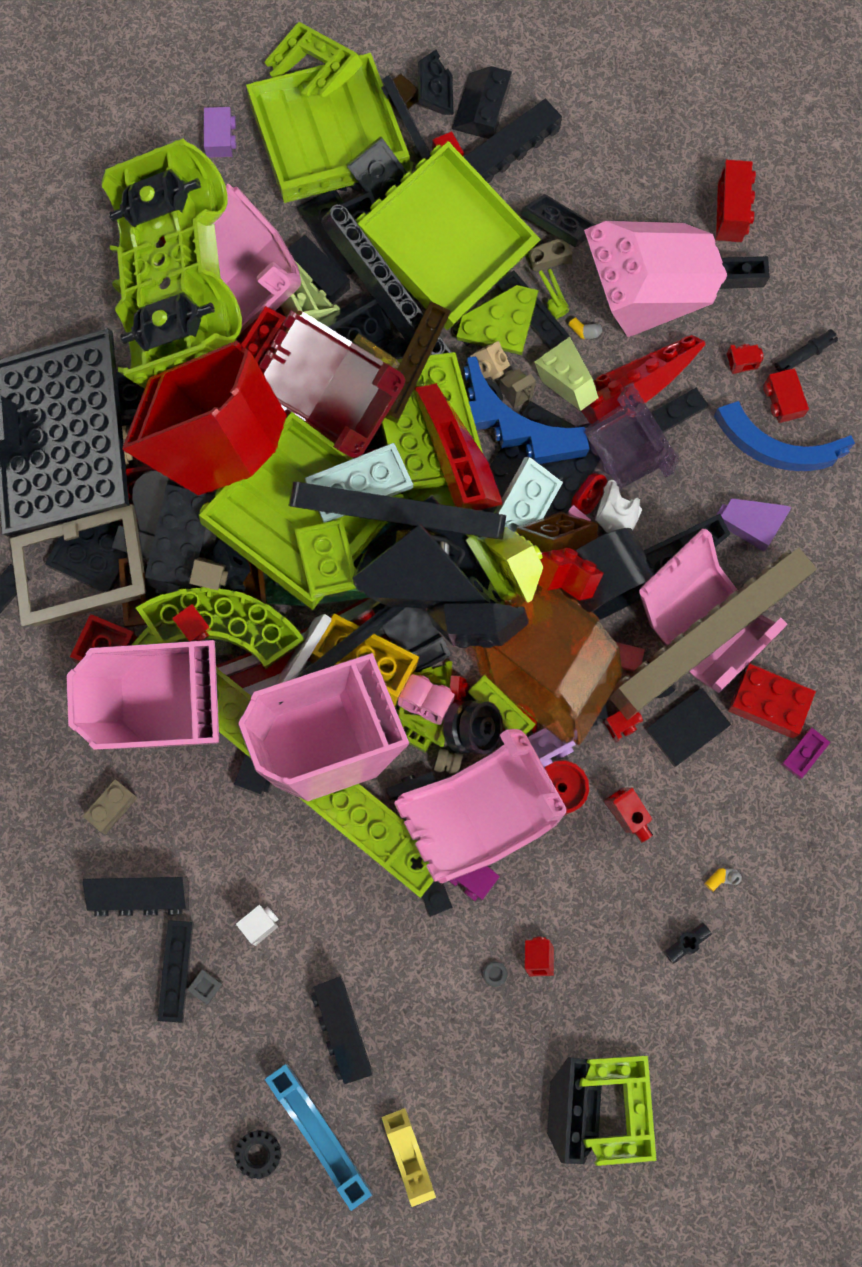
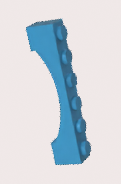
[265,1064,373,1211]

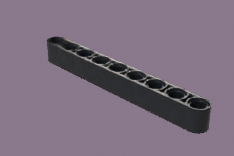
[321,205,451,355]
[288,481,507,540]

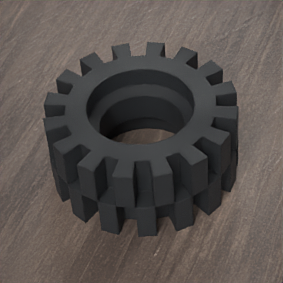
[234,1130,282,1179]

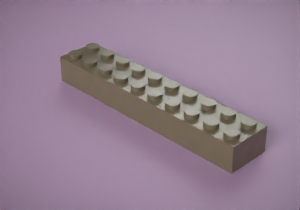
[610,547,817,720]

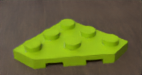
[457,285,539,355]

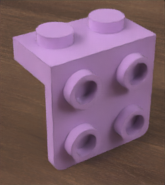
[527,721,577,767]

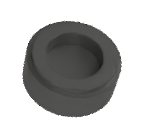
[483,962,508,987]

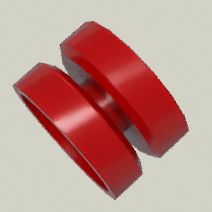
[544,760,589,816]

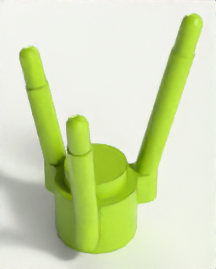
[539,269,569,320]

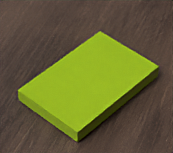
[295,519,356,599]

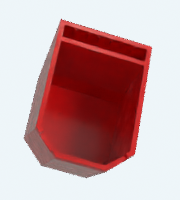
[122,341,287,496]

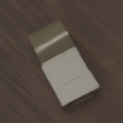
[528,239,573,272]

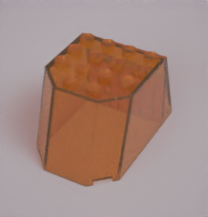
[472,585,622,745]

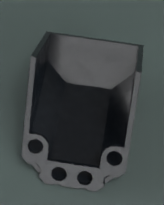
[352,495,505,609]

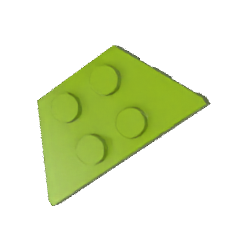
[399,661,453,747]

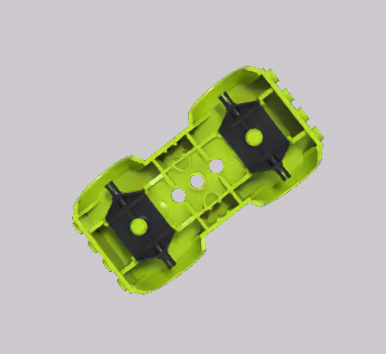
[101,139,242,389]

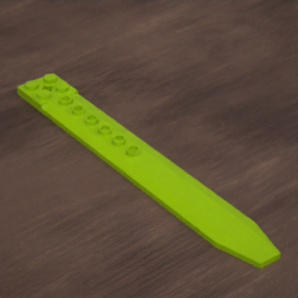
[132,627,434,898]

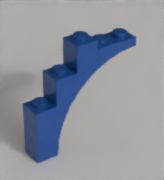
[463,356,589,464]

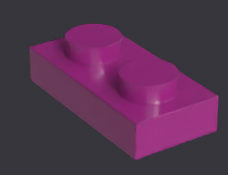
[781,727,831,779]

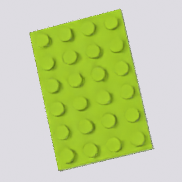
[380,352,483,491]

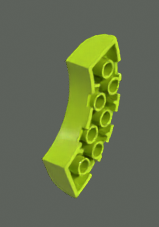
[136,587,305,669]

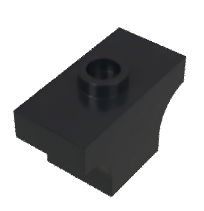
[387,772,435,800]

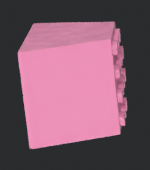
[67,640,219,750]
[238,653,409,801]

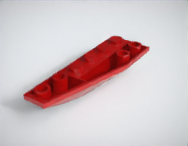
[581,335,706,431]
[414,383,503,510]

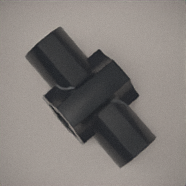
[664,922,712,964]

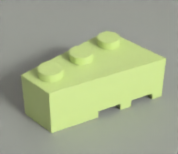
[281,261,340,322]
[535,337,598,411]

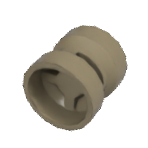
[434,748,463,776]

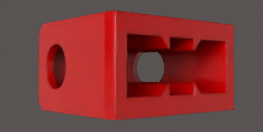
[603,787,653,843]

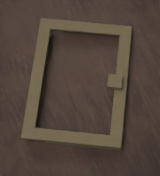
[10,504,146,627]

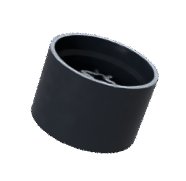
[562,528,656,625]

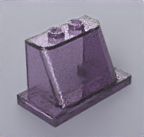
[584,383,679,489]

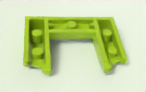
[265,22,363,98]
[579,1056,656,1166]

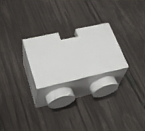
[236,905,279,946]

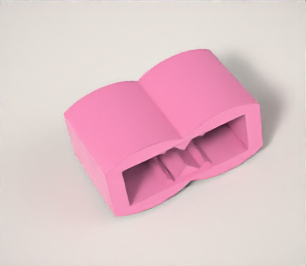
[398,674,455,725]

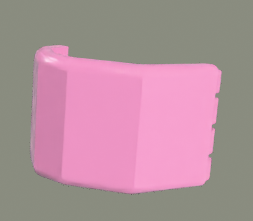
[214,184,301,339]
[639,529,787,693]
[394,729,566,883]

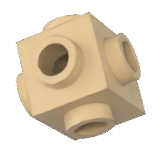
[470,341,510,380]

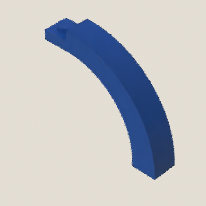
[714,401,855,471]

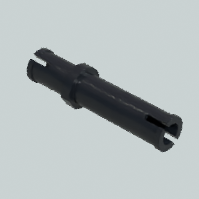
[774,329,838,372]

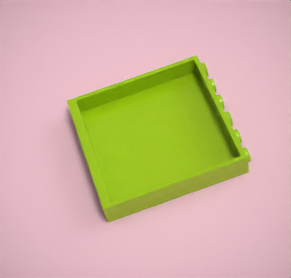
[356,141,541,330]

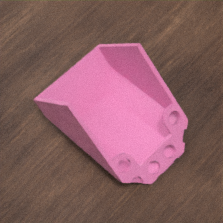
[584,221,727,337]

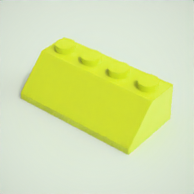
[484,527,543,603]

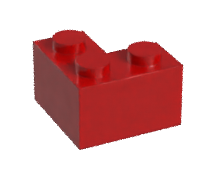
[538,548,603,601]

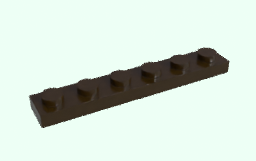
[385,301,451,423]

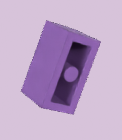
[204,107,237,157]

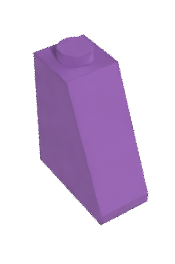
[716,499,791,551]

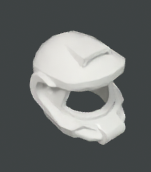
[595,480,642,533]

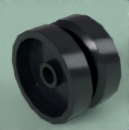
[443,700,503,755]

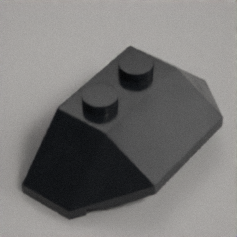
[427,603,529,648]
[547,1057,602,1164]

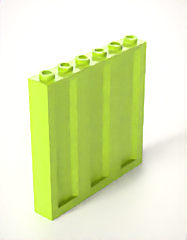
[246,53,410,203]
[199,412,404,610]

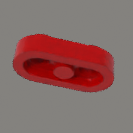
[572,473,608,515]

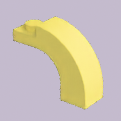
[381,1108,436,1207]

